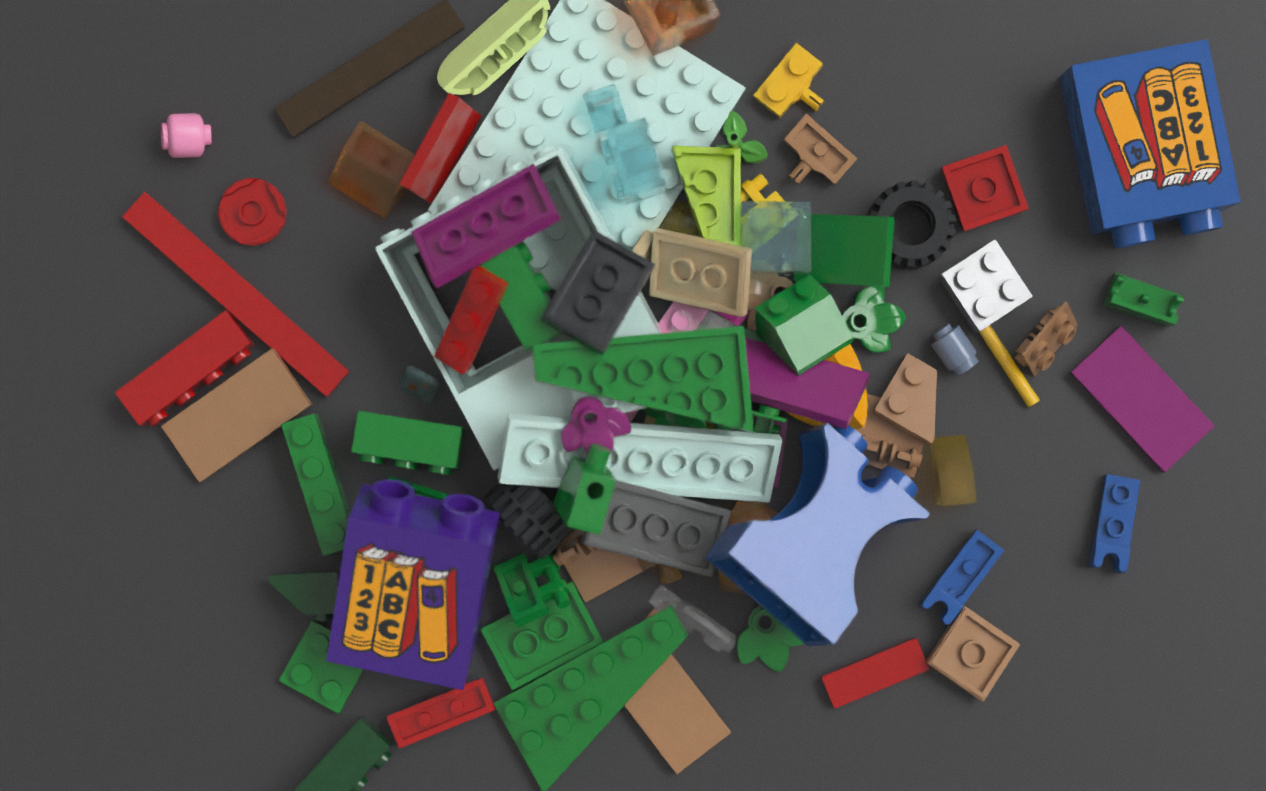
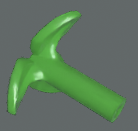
[716,111,768,164]

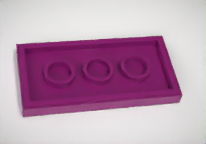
[411,163,561,288]
[1070,326,1215,473]
[745,337,870,429]

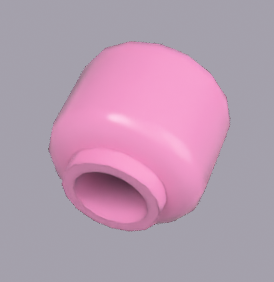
[160,113,212,158]

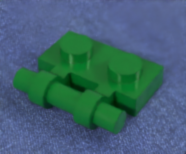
[493,552,570,627]

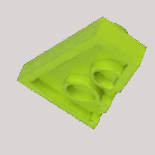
[671,145,741,246]

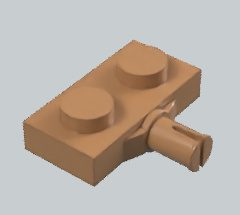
[783,114,858,185]

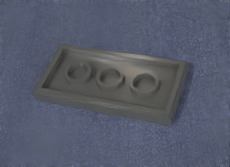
[581,479,731,577]

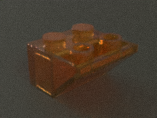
[328,120,415,220]

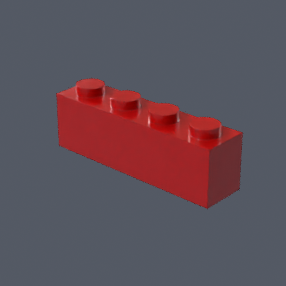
[114,310,255,427]

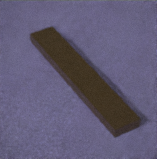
[274,0,465,138]

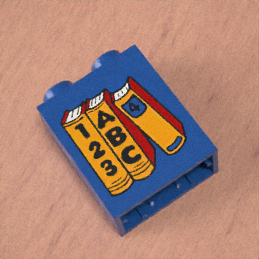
[1060,39,1241,249]

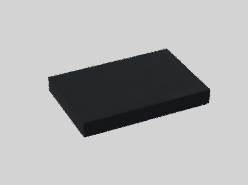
[541,230,655,356]

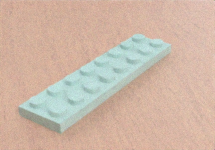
[498,414,783,502]

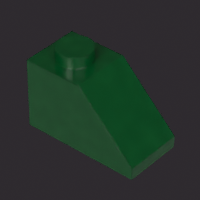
[268,571,340,621]

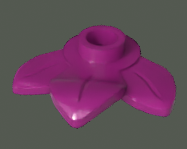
[561,397,631,454]

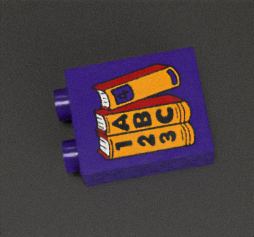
[327,479,500,690]

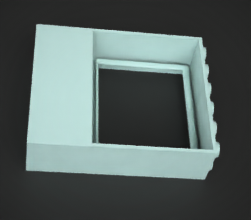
[375,145,663,470]

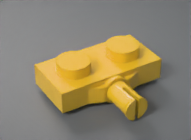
[753,43,825,118]

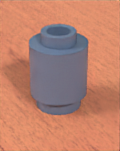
[930,323,979,376]

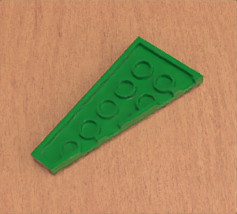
[531,326,754,432]
[493,605,688,791]

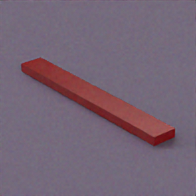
[122,191,350,397]

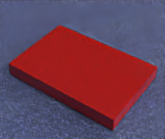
[400,93,481,204]

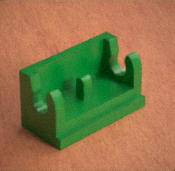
[1104,272,1184,327]

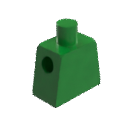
[553,444,615,535]

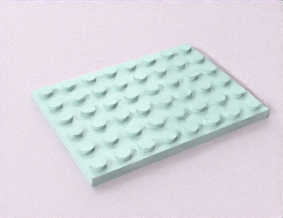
[428,0,746,291]

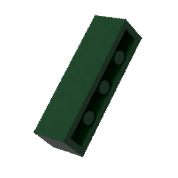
[294,716,393,791]

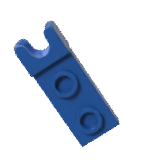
[1089,474,1141,574]
[919,529,1005,625]

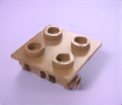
[1014,301,1078,377]
[856,394,924,478]
[553,529,644,603]

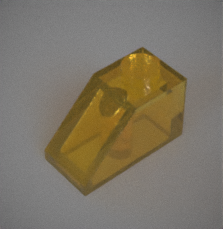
[931,434,977,506]

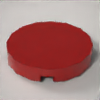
[218,178,287,247]

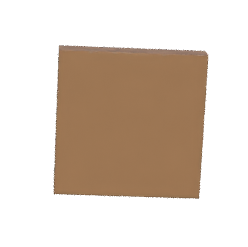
[925,606,1020,702]

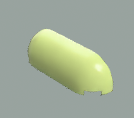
[437,0,550,95]

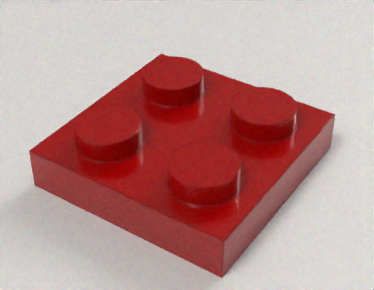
[940,145,1029,232]

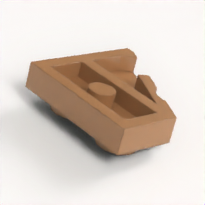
[873,353,937,446]

